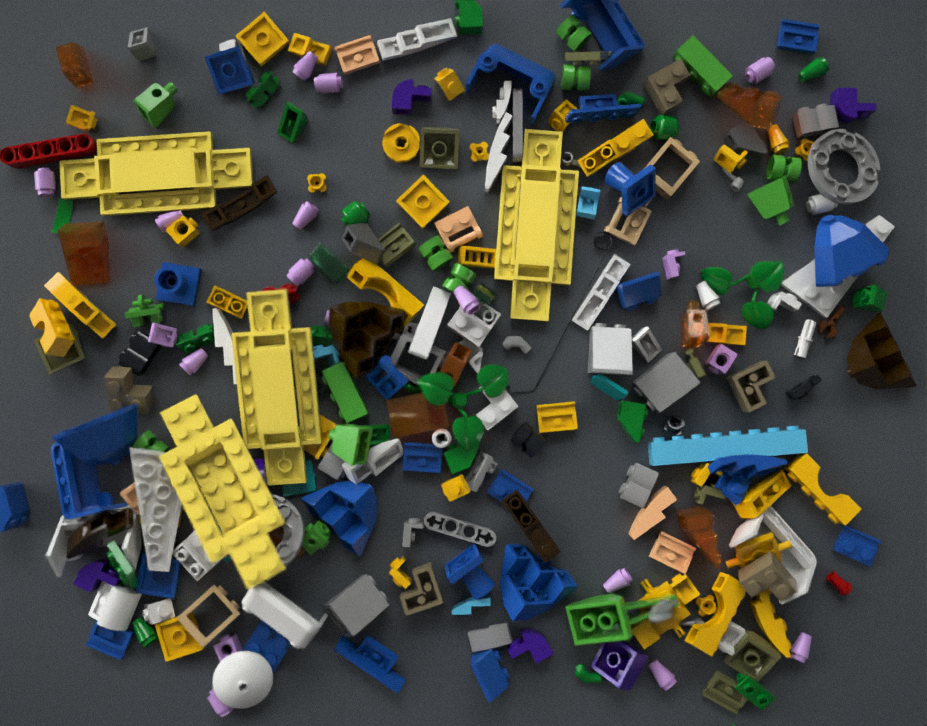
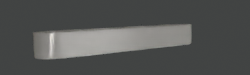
[512,88,523,162]
[424,511,496,547]

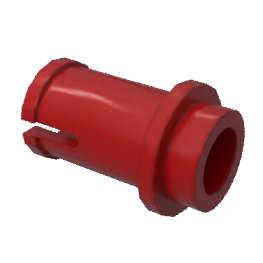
[826,571,852,596]

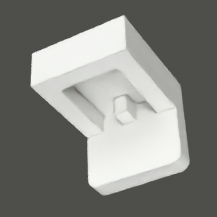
[767,292,802,312]
[142,598,175,625]
[718,621,746,656]

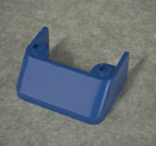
[560,0,645,70]
[466,44,556,127]
[51,442,127,520]

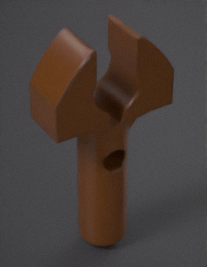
[817,305,846,338]

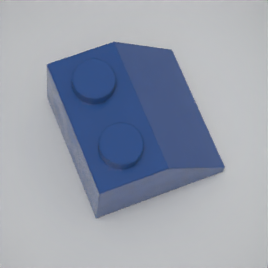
[615,271,662,311]
[0,482,30,532]
[471,648,510,703]

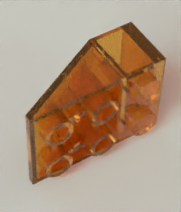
[717,83,783,130]
[58,221,110,285]
[386,393,450,438]
[677,506,722,570]

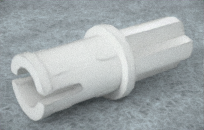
[794,319,816,358]

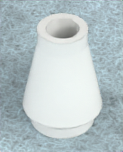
[695,281,720,311]
[432,429,451,448]

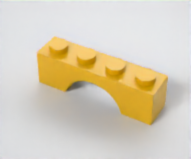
[347,258,424,327]
[784,453,862,526]
[684,572,746,656]

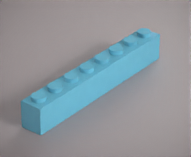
[648,426,808,466]

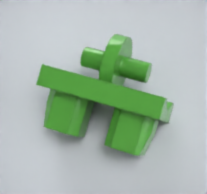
[124,294,165,327]

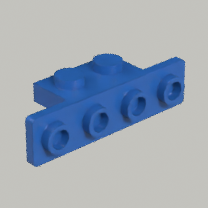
[565,94,642,124]
[334,635,405,694]

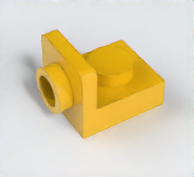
[547,99,577,132]
[713,144,748,173]

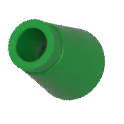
[798,57,830,83]
[132,617,158,648]

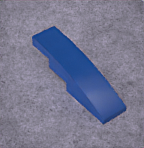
[708,455,788,479]

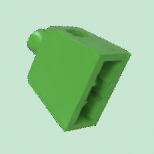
[133,82,179,128]
[748,175,794,225]
[328,424,373,465]

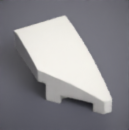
[459,339,483,374]

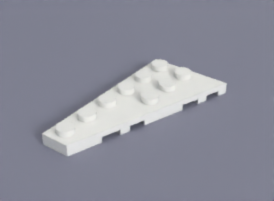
[781,215,895,318]
[129,447,189,572]

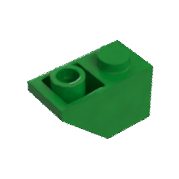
[455,0,483,34]
[852,285,888,313]
[617,400,648,443]
[444,441,481,474]

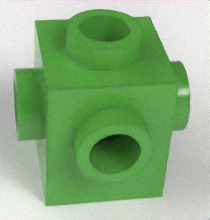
[302,520,332,555]

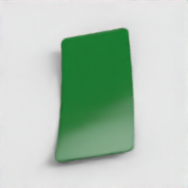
[51,198,73,235]

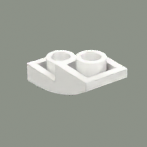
[492,81,511,124]

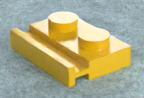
[536,401,578,433]

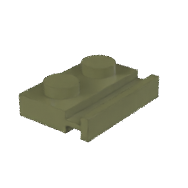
[565,51,612,65]
[378,223,417,268]
[685,347,705,378]
[702,670,748,715]

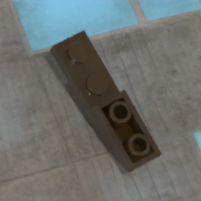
[501,489,561,563]
[66,507,133,559]

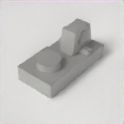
[465,450,498,492]

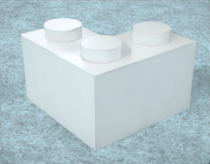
[476,387,519,430]

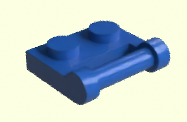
[365,355,408,400]

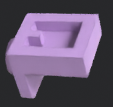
[662,249,686,280]
[148,323,177,347]

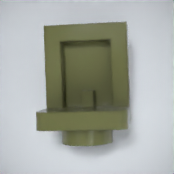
[694,483,726,505]

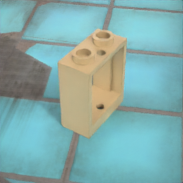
[645,137,700,200]
[177,585,240,647]

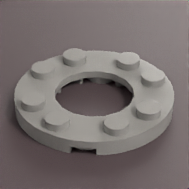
[808,129,880,205]
[229,495,305,567]

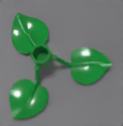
[700,261,784,329]
[417,364,509,450]

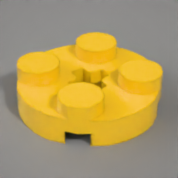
[382,123,420,163]

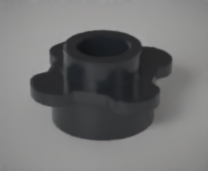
[663,415,686,436]

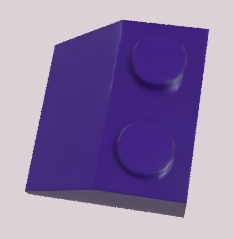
[590,640,649,691]

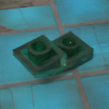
[308,242,349,284]
[474,283,498,305]

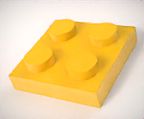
[236,12,290,67]
[396,174,450,229]
[154,611,205,662]

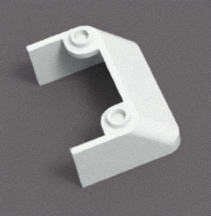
[46,505,142,577]
[729,506,817,604]
[242,582,328,649]

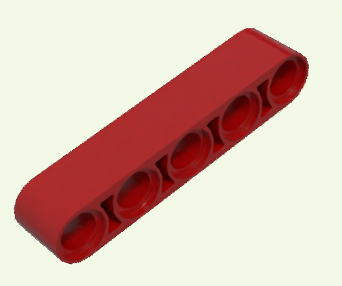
[0,134,97,169]

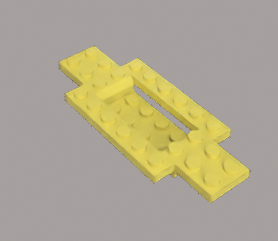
[494,129,579,322]
[59,132,253,216]
[231,289,322,486]
[159,394,286,589]

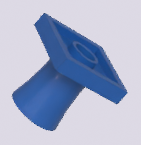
[605,162,656,217]
[154,262,202,306]
[444,543,495,599]

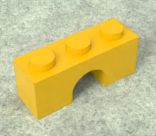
[29,298,75,357]

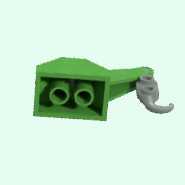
[565,594,679,645]

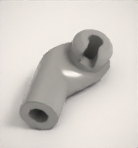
[503,336,532,354]

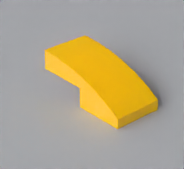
[288,33,332,66]
[706,323,747,346]

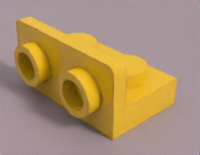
[304,414,338,460]

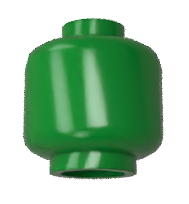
[650,115,680,141]
[341,201,370,227]

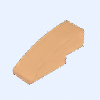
[629,486,677,540]

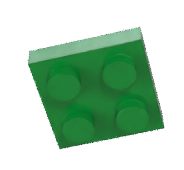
[106,540,139,590]

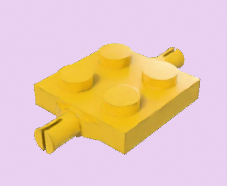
[725,532,793,569]
[638,579,691,638]

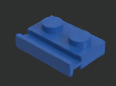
[776,19,820,54]
[402,442,443,473]
[487,468,534,502]
[715,470,753,505]
[832,525,881,567]
[85,620,135,660]

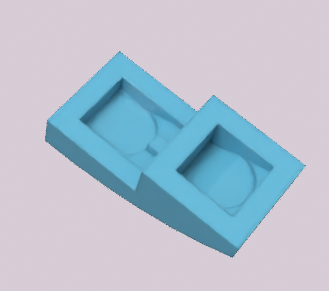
[452,594,491,615]

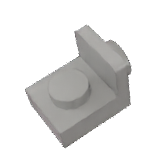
[402,518,424,547]

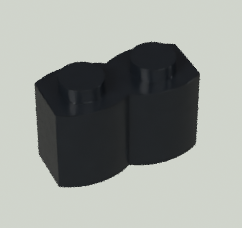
[118,331,162,376]

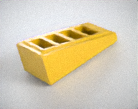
[458,246,496,269]

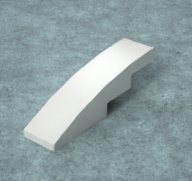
[377,18,457,61]
[485,112,512,193]
[572,254,631,331]
[408,286,451,360]
[212,308,237,384]

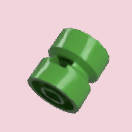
[556,14,592,52]
[561,64,591,91]
[766,154,802,183]
[419,235,454,272]
[442,263,476,295]
[132,430,170,452]

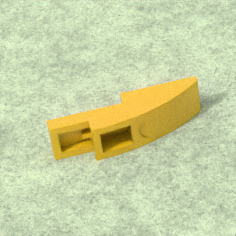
[577,119,654,177]
[44,272,117,339]
[749,588,792,658]

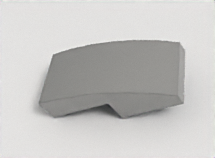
[468,623,513,652]

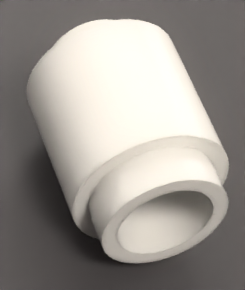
[806,194,838,215]

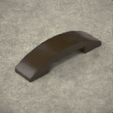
[202,175,278,231]

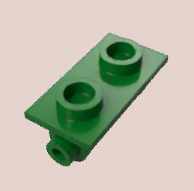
[246,71,281,110]
[176,324,215,353]
[311,325,335,347]
[735,673,776,710]

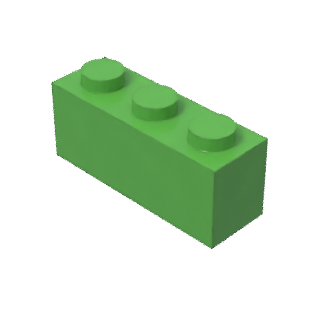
[672,35,733,98]
[322,361,369,423]

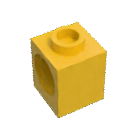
[166,215,201,248]
[630,618,660,649]

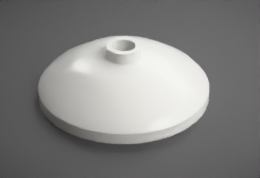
[213,651,273,709]

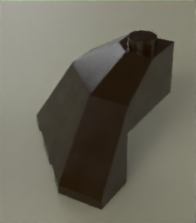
[328,302,405,378]
[846,312,917,389]

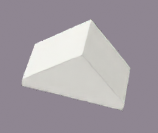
[632,326,662,363]

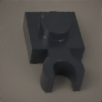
[785,374,822,400]

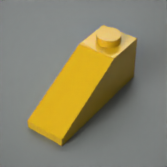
[732,470,791,518]

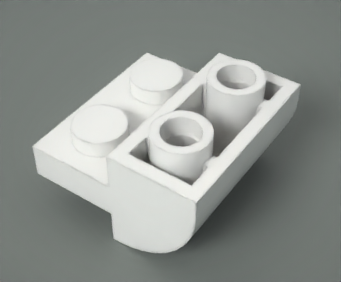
[447,296,501,348]
[172,531,223,581]
[88,581,142,631]

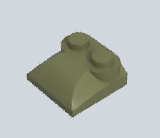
[420,127,460,169]
[33,323,86,375]
[724,631,781,682]

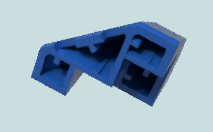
[814,215,890,287]
[52,403,138,465]
[301,481,377,557]
[500,544,578,621]

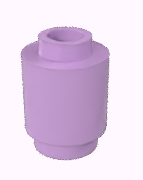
[745,57,775,84]
[314,73,343,94]
[34,168,56,197]
[286,258,315,286]
[207,689,234,717]

